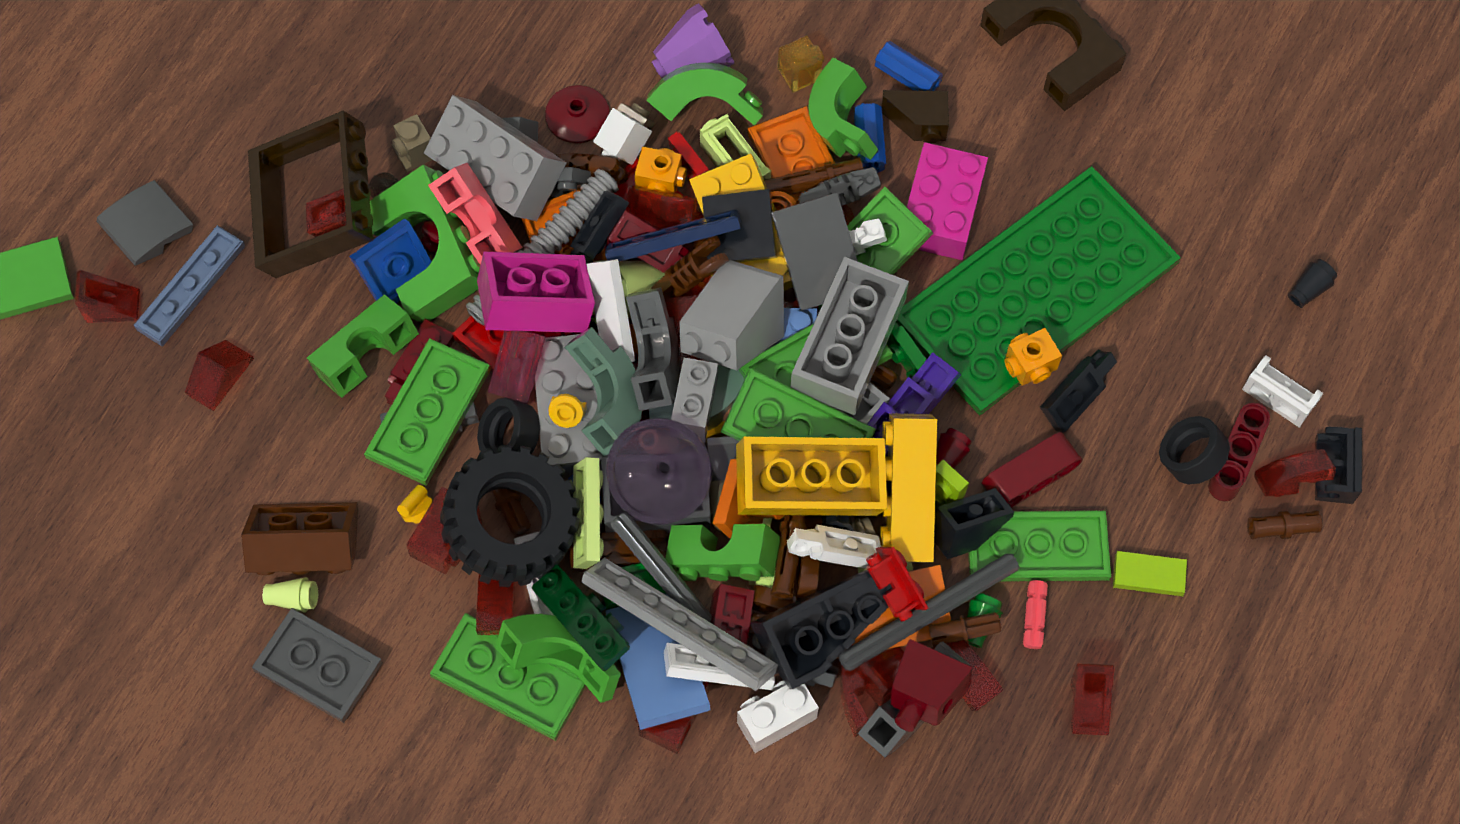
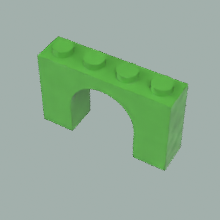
[370,165,480,323]

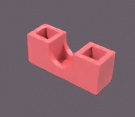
[428,163,523,265]

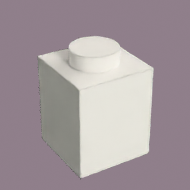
[593,108,652,165]

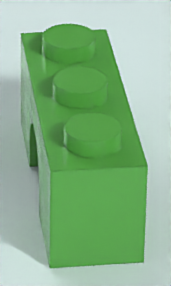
[307,294,419,398]
[665,524,780,581]

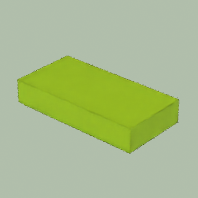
[1113,551,1187,597]

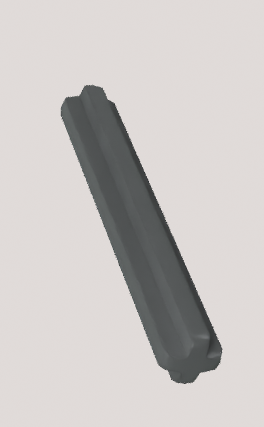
[611,512,712,622]

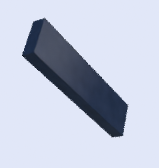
[605,209,741,262]

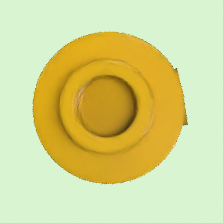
[548,394,587,428]
[397,485,435,524]

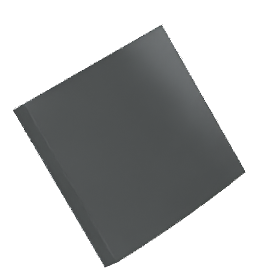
[96,180,193,266]

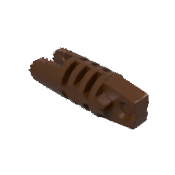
[555,153,629,185]
[651,236,729,300]

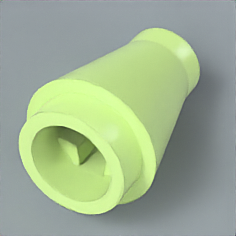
[262,577,318,613]

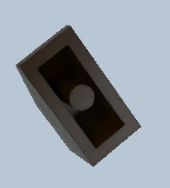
[881,90,949,144]

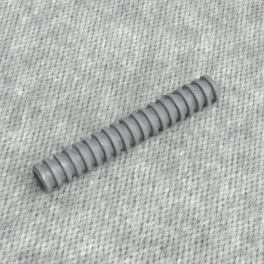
[466,169,619,325]

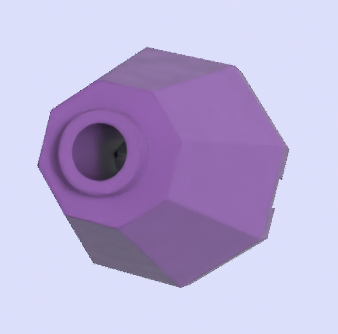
[652,3,734,78]

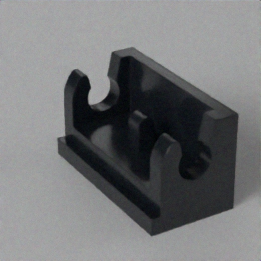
[1315,427,1362,504]

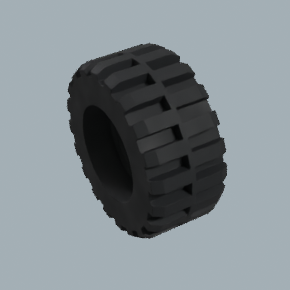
[440,445,580,587]

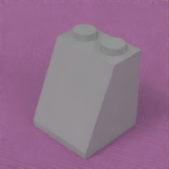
[679,260,784,371]

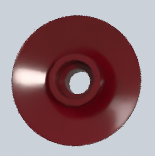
[545,85,610,143]

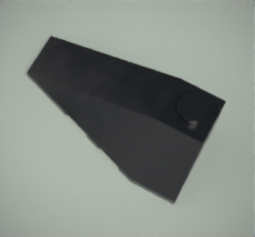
[750,570,892,689]

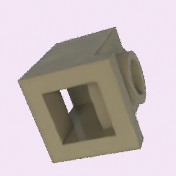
[392,114,433,172]

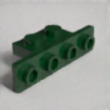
[532,565,630,671]

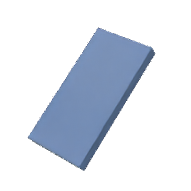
[606,594,711,730]

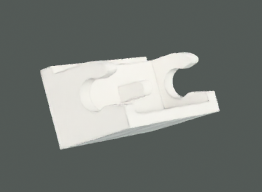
[1242,355,1323,428]

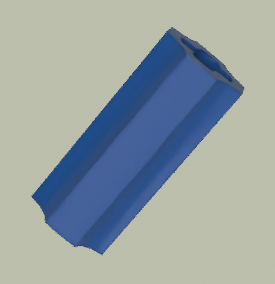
[874,41,943,91]
[854,103,886,173]

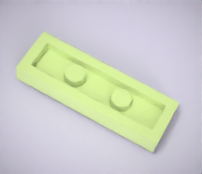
[573,457,604,569]

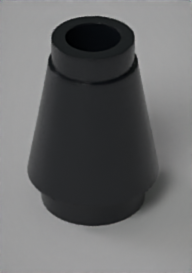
[1288,259,1337,308]

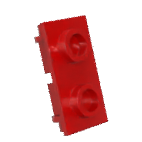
[866,547,928,622]

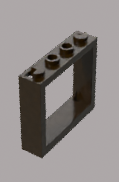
[248,110,373,278]

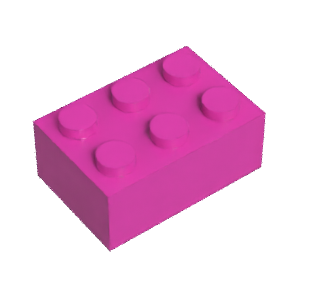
[907,142,988,261]
[477,251,595,333]

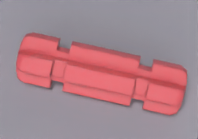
[1023,580,1048,649]

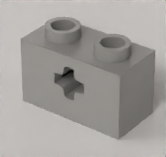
[670,357,718,443]

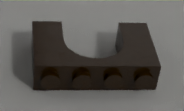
[980,0,1126,112]

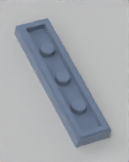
[134,225,245,347]

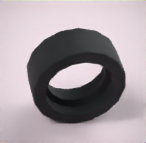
[477,398,540,454]
[1159,416,1230,485]

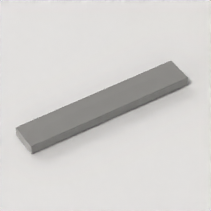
[582,558,778,691]

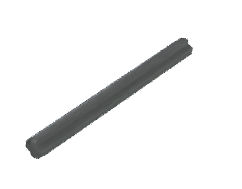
[838,554,1019,671]

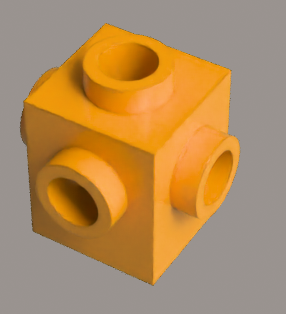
[635,146,687,198]
[1004,328,1062,386]

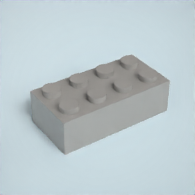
[424,95,566,221]
[791,257,909,415]
[531,332,612,479]

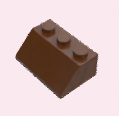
[241,502,358,575]

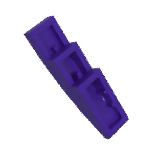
[867,352,961,457]

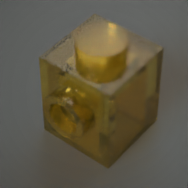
[778,35,824,92]

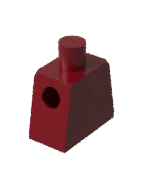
[891,639,973,732]

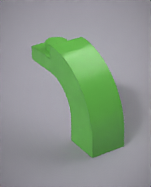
[809,58,878,160]
[646,63,763,125]
[495,614,621,703]

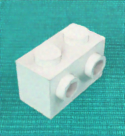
[737,680,819,753]

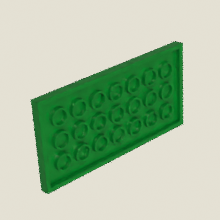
[896,166,1181,416]

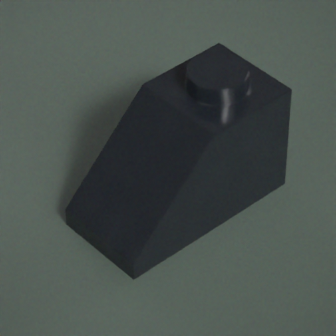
[934,488,1014,560]

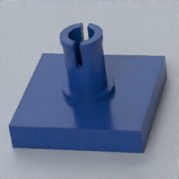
[349,218,432,303]

